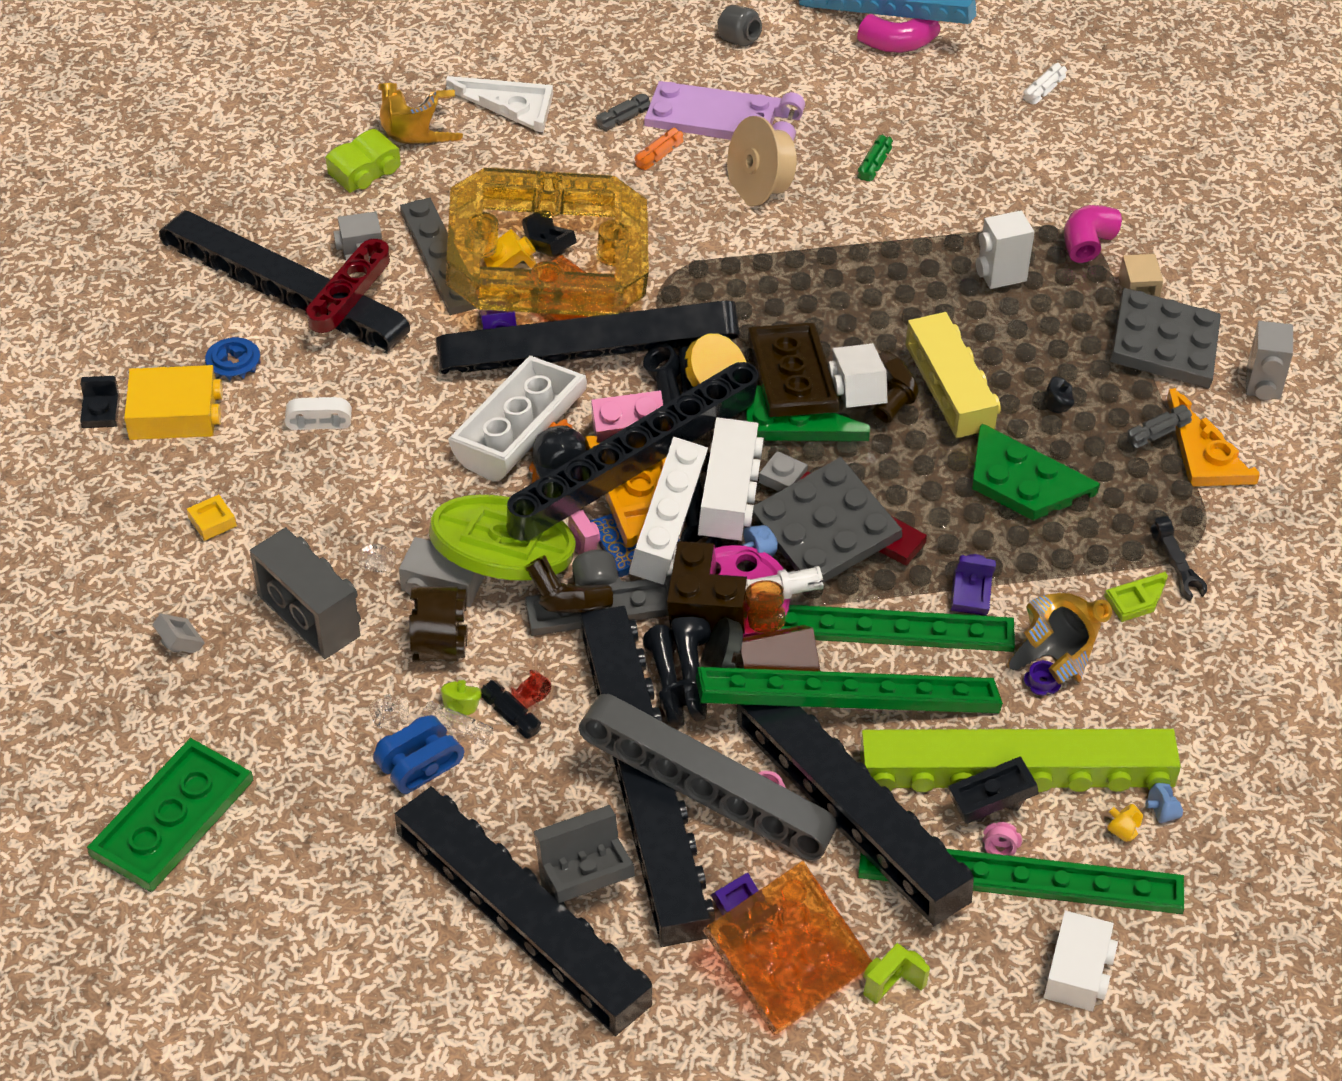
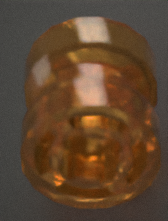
[746,580,786,633]

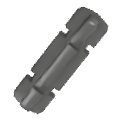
[596,94,650,131]
[1127,405,1192,448]

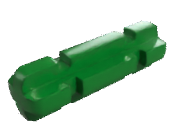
[857,134,893,182]

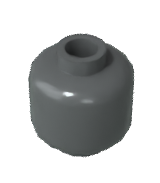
[717,5,762,46]

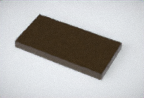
[748,323,839,417]

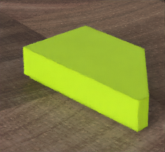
[1104,572,1168,622]

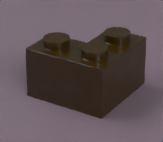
[667,541,749,634]

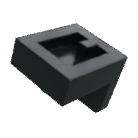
[80,376,120,428]

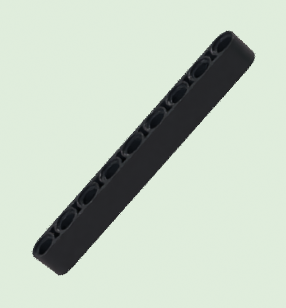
[159,210,410,354]
[435,300,740,374]
[506,362,759,541]

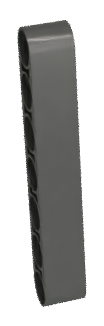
[578,694,837,861]

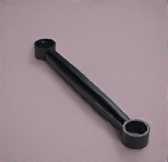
[643,344,722,548]

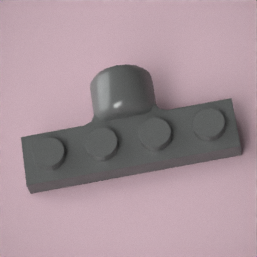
[525,550,672,636]

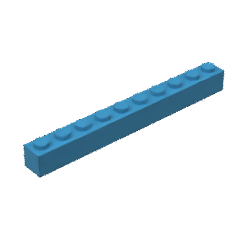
[799,0,977,24]

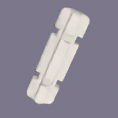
[1023,63,1067,104]

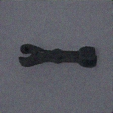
[1150,516,1207,601]

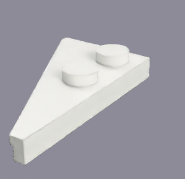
[446,76,553,133]

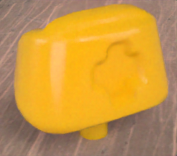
[1107,804,1143,842]

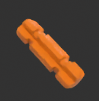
[634,128,684,170]

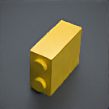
[124,365,223,440]

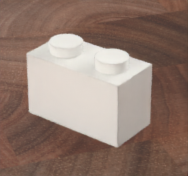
[976,210,1034,289]
[828,343,888,408]
[1044,910,1118,1012]

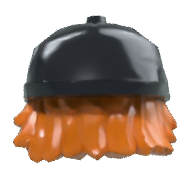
[529,419,587,484]

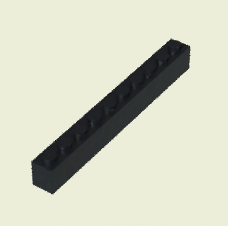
[581,605,715,947]

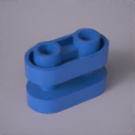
[373,715,465,794]

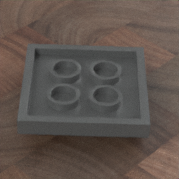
[1110,288,1221,389]
[752,457,902,583]

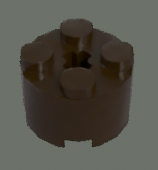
[409,586,468,662]

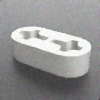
[285,397,352,430]

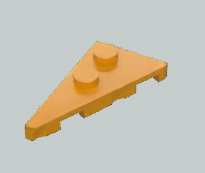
[1167,388,1260,487]

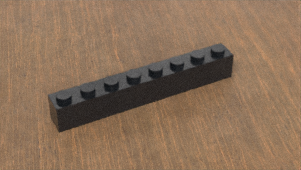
[737,704,974,926]
[394,786,652,1037]

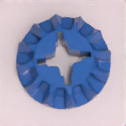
[205,337,261,381]

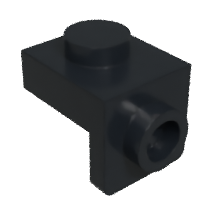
[522,208,577,257]

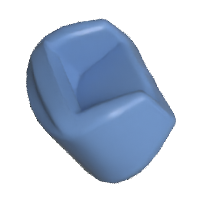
[742,525,778,556]
[1145,783,1183,823]

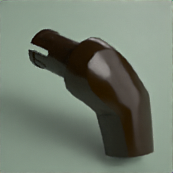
[873,351,919,423]
[524,555,613,613]

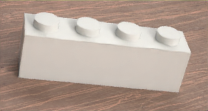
[698,417,764,541]
[628,437,708,585]

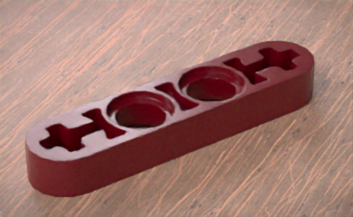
[306,239,390,333]

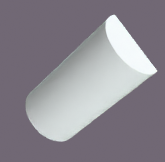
[448,355,587,482]

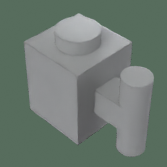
[333,211,382,261]

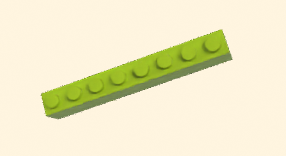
[860,729,1181,792]

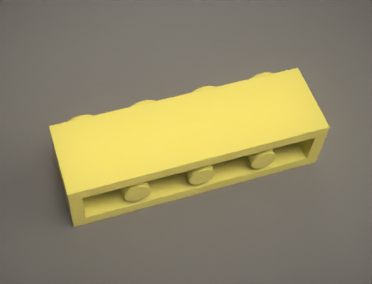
[905,312,1001,438]

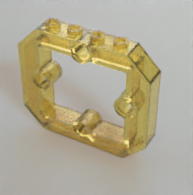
[445,167,649,316]

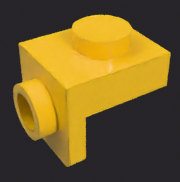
[480,229,538,277]

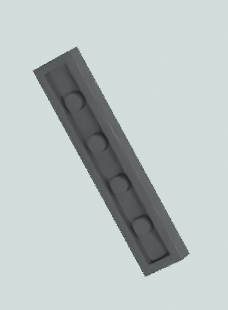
[400,198,481,315]

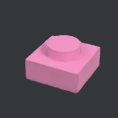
[568,510,600,555]

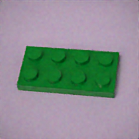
[87,737,254,893]

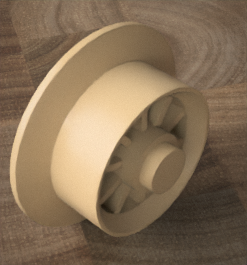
[727,116,797,206]

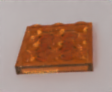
[702,861,872,1035]

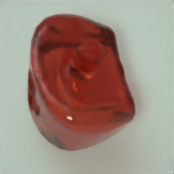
[511,670,552,708]

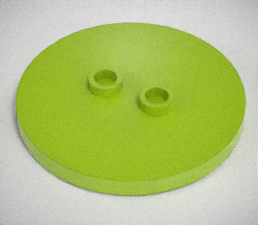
[429,495,576,581]

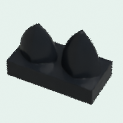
[948,756,1039,824]

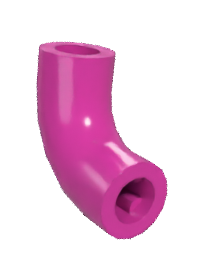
[857,14,940,53]
[1064,205,1122,263]

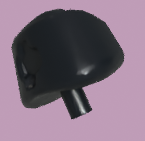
[1044,376,1074,413]

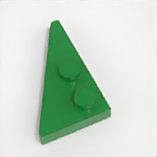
[746,385,870,441]

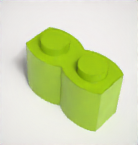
[325,129,401,193]

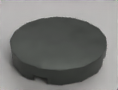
[700,617,743,668]

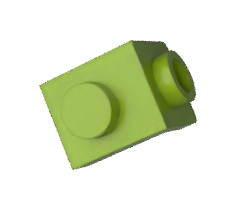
[863,943,930,1004]

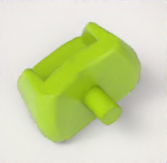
[441,680,481,715]

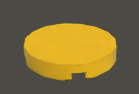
[685,334,746,387]

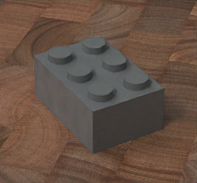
[249,527,361,659]

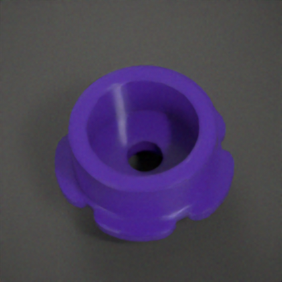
[1024,660,1061,696]

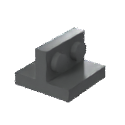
[534,805,635,903]

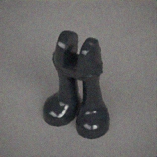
[642,617,711,728]

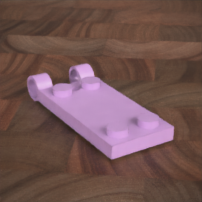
[644,81,805,141]

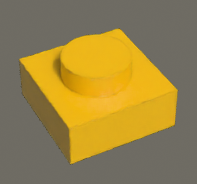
[187,494,237,541]

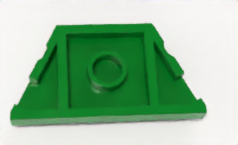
[972,424,1100,521]

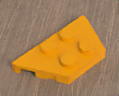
[585,435,666,548]

